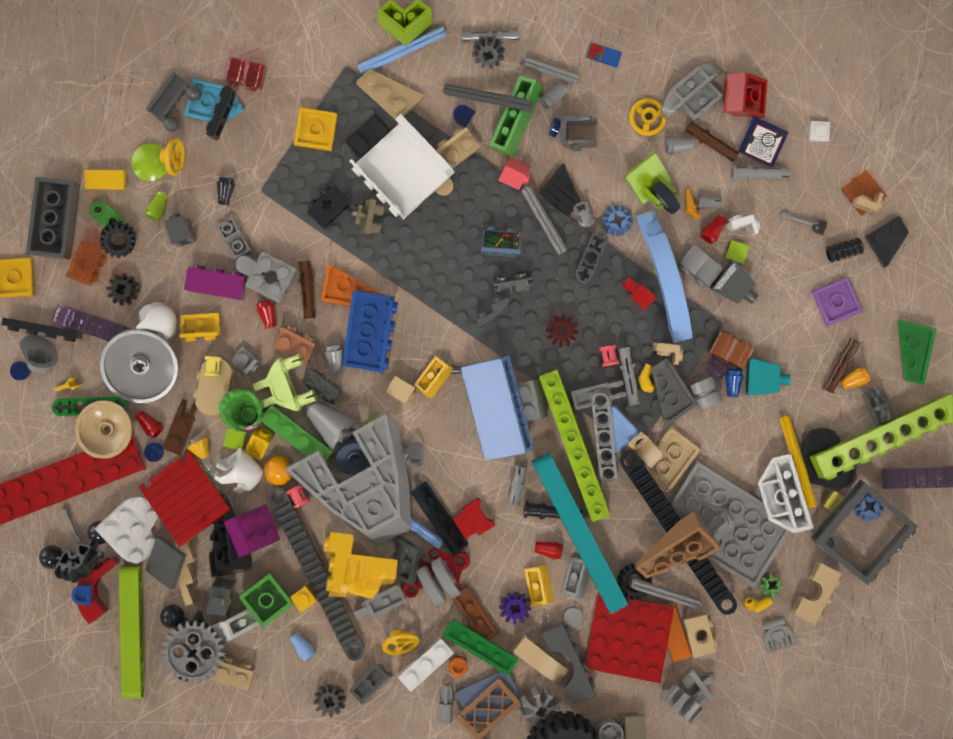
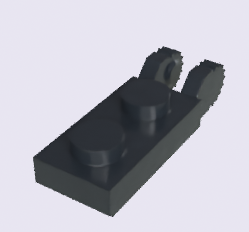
[206,85,236,141]

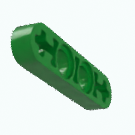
[52,397,129,416]

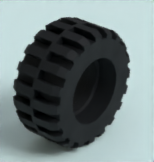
[527,711,599,739]

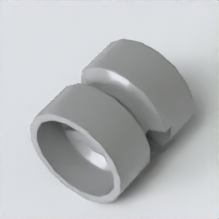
[689,376,723,410]
[595,717,624,739]

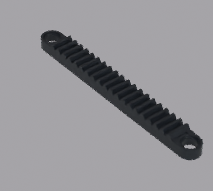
[619,451,737,615]

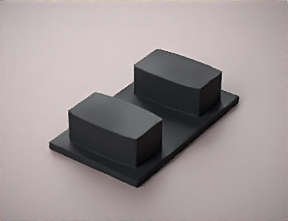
[345,113,391,159]

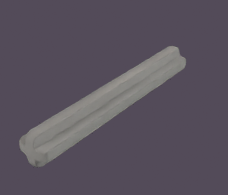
[522,185,567,255]
[631,578,701,609]

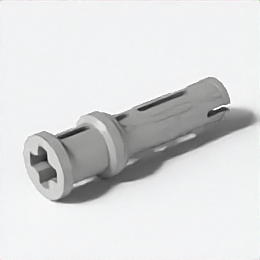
[730,164,790,181]

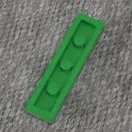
[442,618,519,676]

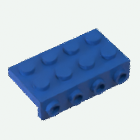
[342,290,398,374]

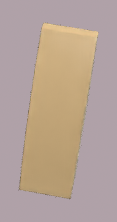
[513,635,569,685]

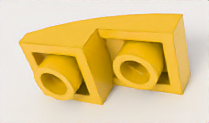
[84,170,126,190]

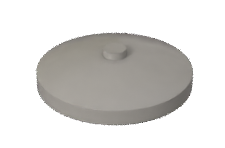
[100,328,179,403]

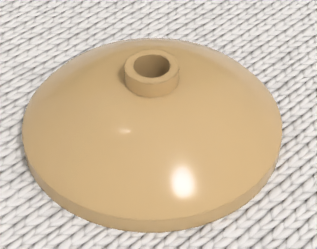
[75,401,133,459]

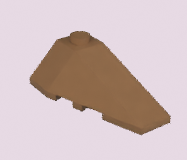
[635,511,721,578]

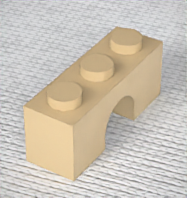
[791,561,842,625]

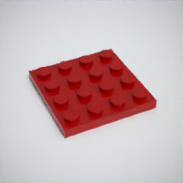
[585,592,674,684]

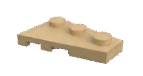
[356,69,425,119]

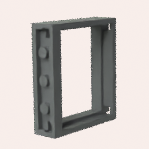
[811,479,918,585]

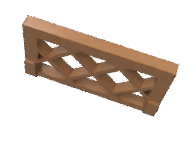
[456,677,521,739]

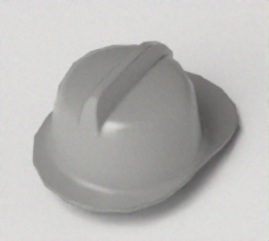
[20,335,58,376]

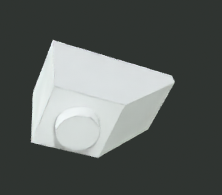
[212,609,259,643]

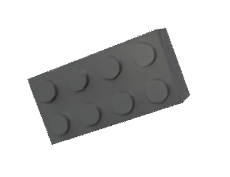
[26,177,80,260]

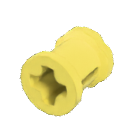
[203,356,222,377]

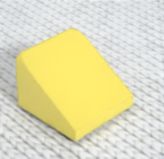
[821,489,844,513]

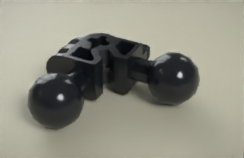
[39,521,106,583]
[160,604,221,682]

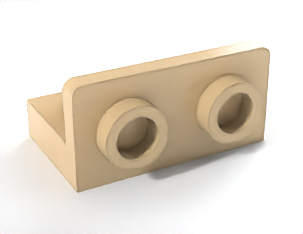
[436,127,481,169]
[652,342,683,365]
[211,655,256,691]

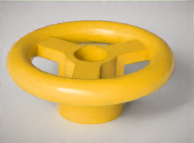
[629,98,667,136]
[160,138,185,176]
[382,629,420,655]

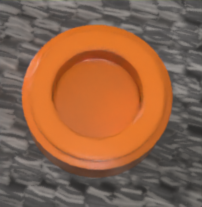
[449,656,468,677]

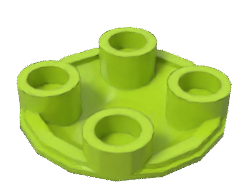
[131,143,167,181]

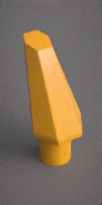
[685,189,700,220]

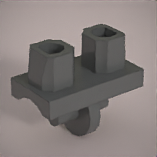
[861,387,894,426]

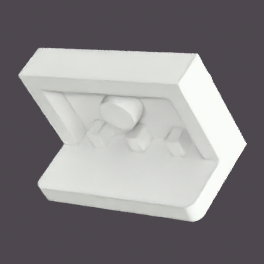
[725,214,760,238]

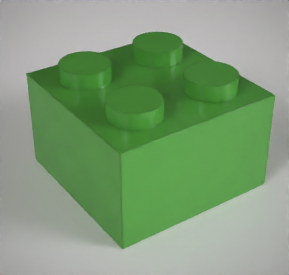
[239,570,293,628]

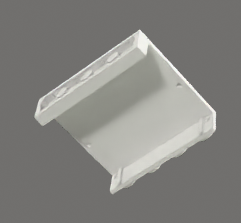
[350,114,455,220]

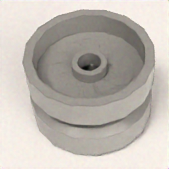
[416,557,461,608]

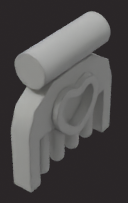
[762,617,796,654]

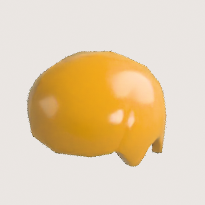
[264,455,293,486]

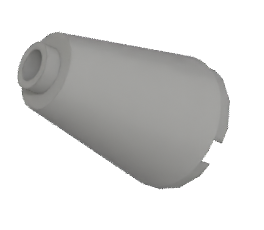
[307,401,360,452]

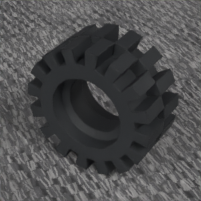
[100,220,136,258]
[617,564,653,600]

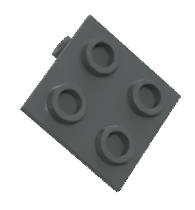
[303,368,342,404]

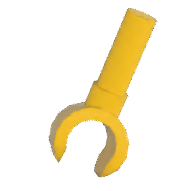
[54,376,82,392]

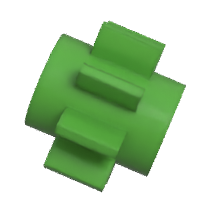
[758,574,784,598]

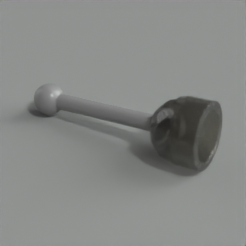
[781,211,828,236]

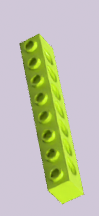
[539,369,610,522]
[810,394,953,480]

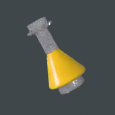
[187,434,220,477]

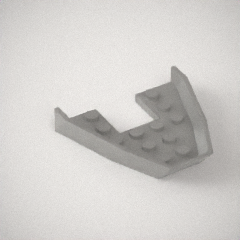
[285,411,412,546]

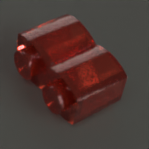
[223,57,267,92]

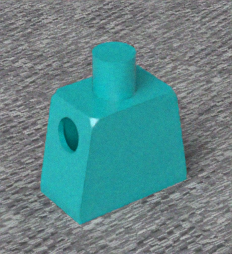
[745,359,791,396]

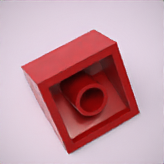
[723,72,768,118]

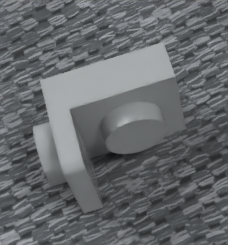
[230,346,261,375]

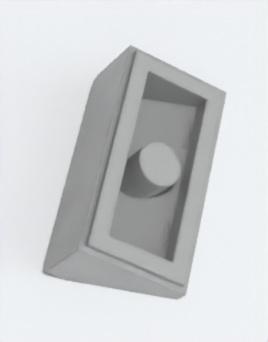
[561,556,590,599]

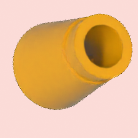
[840,367,871,390]

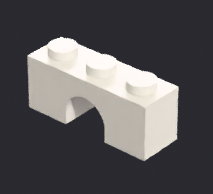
[398,635,454,692]

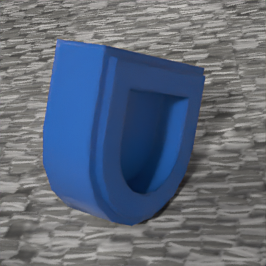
[71,585,92,605]

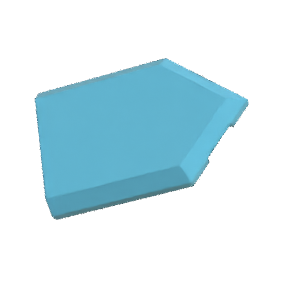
[184,79,244,122]

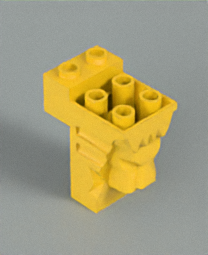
[323,532,398,600]

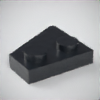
[539,164,581,217]
[865,216,909,268]

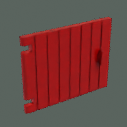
[139,450,230,547]

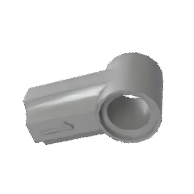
[402,442,424,467]

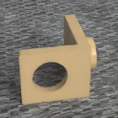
[628,432,664,468]

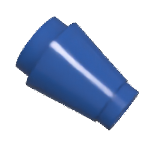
[725,369,744,397]

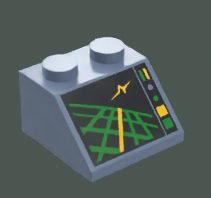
[481,227,521,257]

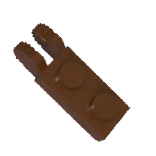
[163,399,198,456]

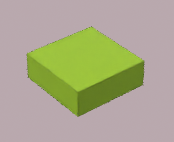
[725,240,750,265]
[223,428,247,450]

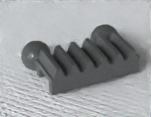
[146,72,202,132]

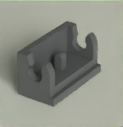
[349,663,393,704]

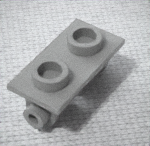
[707,511,735,541]

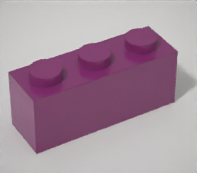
[184,264,248,301]

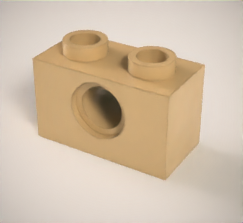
[682,612,718,658]

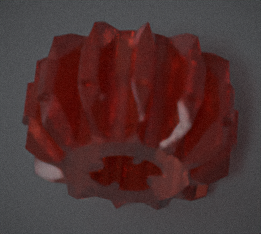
[546,315,579,348]

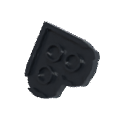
[801,428,857,489]

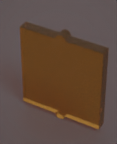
[841,170,887,216]

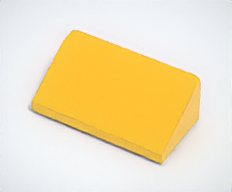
[413,355,453,399]
[524,564,554,606]

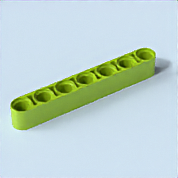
[119,566,144,699]

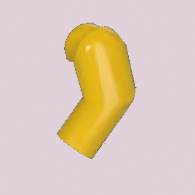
[638,363,655,393]
[744,596,773,613]

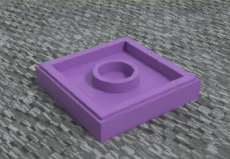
[811,277,863,327]

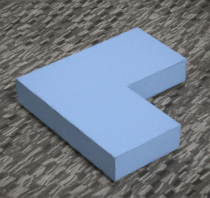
[601,405,640,456]

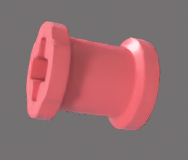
[599,344,620,367]
[286,484,310,509]

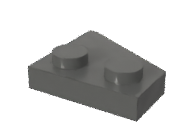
[391,535,423,585]

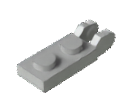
[570,380,627,411]

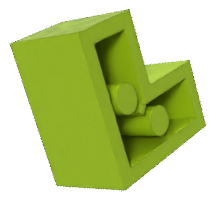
[377,0,433,46]

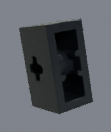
[307,185,352,230]

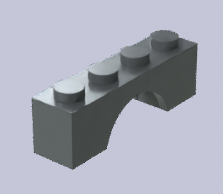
[541,621,596,704]

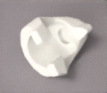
[136,302,178,339]
[214,448,263,493]

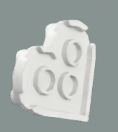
[94,497,158,563]

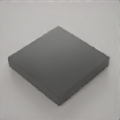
[145,536,187,590]

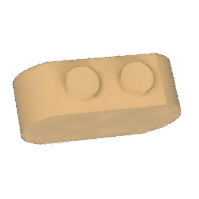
[193,359,235,416]

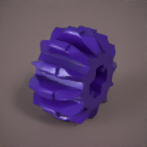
[499,591,532,625]

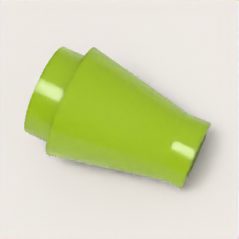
[145,191,168,221]

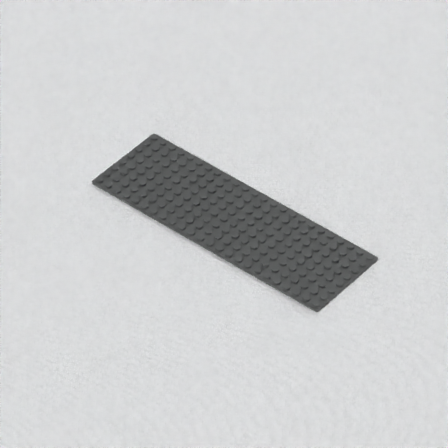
[261,67,723,445]

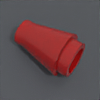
[700,215,727,244]
[256,300,276,329]
[135,411,164,438]
[534,541,563,561]

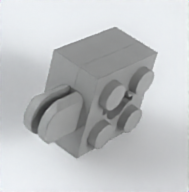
[236,252,299,304]

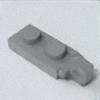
[354,584,407,619]

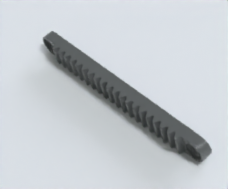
[268,486,365,661]

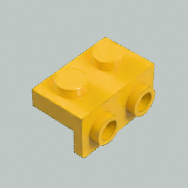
[179,313,221,342]

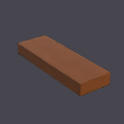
[453,585,498,640]

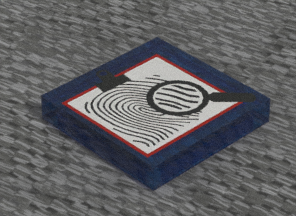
[738,116,789,167]

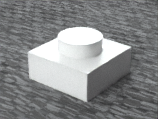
[809,121,830,142]

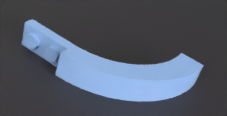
[636,211,692,343]

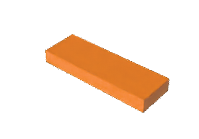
[664,601,692,662]

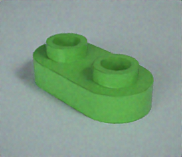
[89,201,125,227]

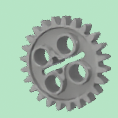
[161,620,226,685]

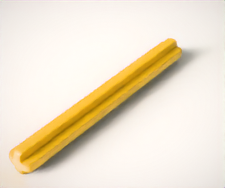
[780,416,817,509]

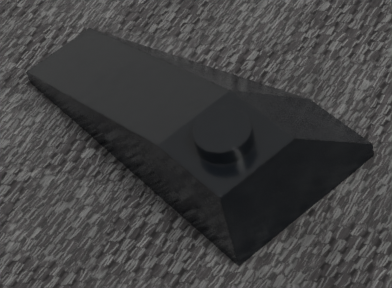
[209,494,252,577]

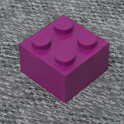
[224,504,281,557]

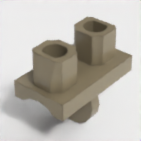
[351,199,384,235]

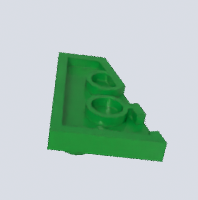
[897,320,937,385]

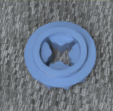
[602,205,633,236]
[853,493,884,521]

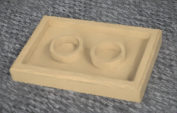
[643,426,701,495]

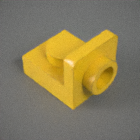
[245,427,275,461]

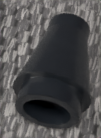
[216,177,236,205]

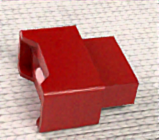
[622,278,657,311]
[453,497,495,539]

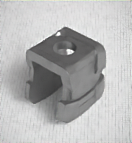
[560,115,598,151]

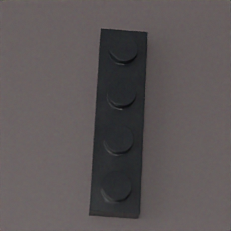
[1,318,83,342]
[410,481,469,556]

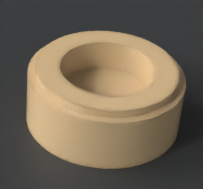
[435,178,453,196]

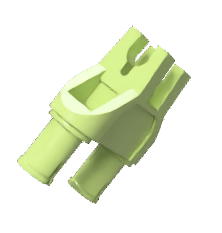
[253,353,317,411]

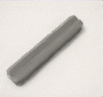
[524,56,579,84]

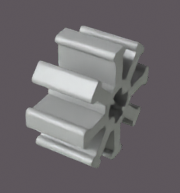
[662,684,704,724]
[519,687,560,728]

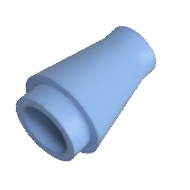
[290,632,317,662]

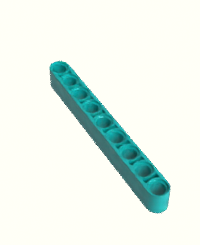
[531,452,628,614]

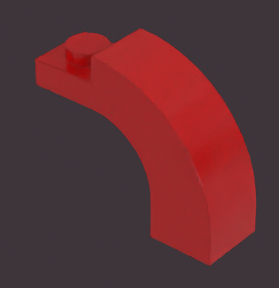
[77,556,120,624]

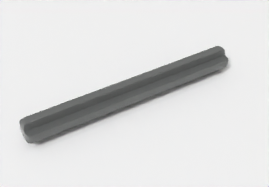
[443,84,533,111]

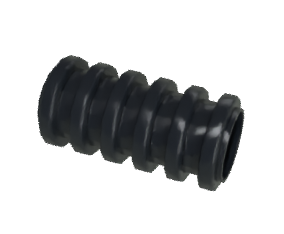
[826,237,864,263]

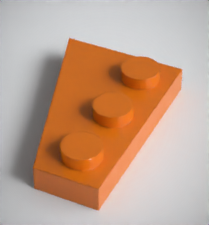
[320,263,381,307]

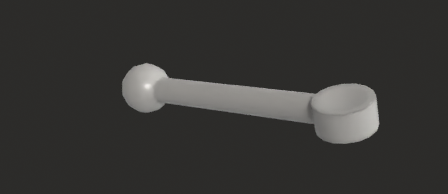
[62,508,83,544]

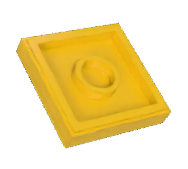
[294,107,338,152]
[0,257,35,298]

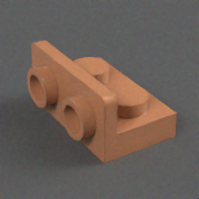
[272,325,317,365]

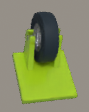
[624,152,680,214]

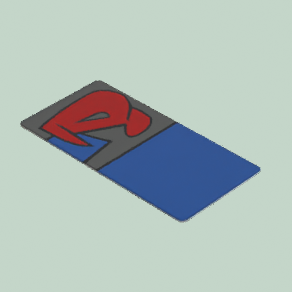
[586,42,622,68]

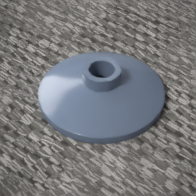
[336,442,371,474]

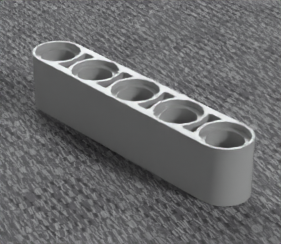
[592,387,619,483]

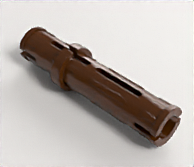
[685,121,740,162]
[298,261,316,319]
[822,338,861,394]

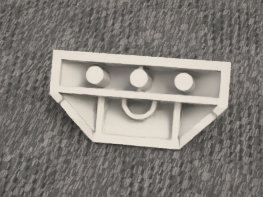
[758,454,813,533]

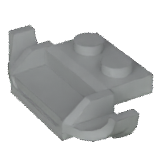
[661,64,724,122]

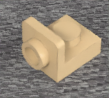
[851,192,885,214]

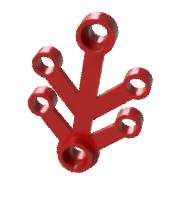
[403,547,470,598]

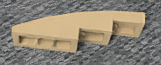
[175,541,197,606]

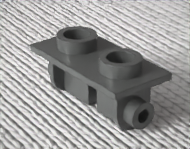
[492,271,533,295]

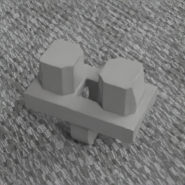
[681,667,716,704]

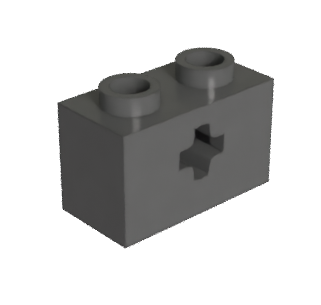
[164,214,197,247]

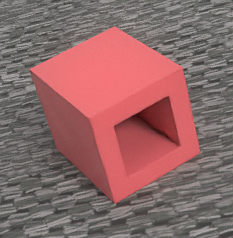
[498,156,530,190]

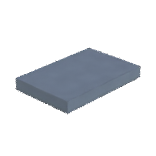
[455,671,523,726]

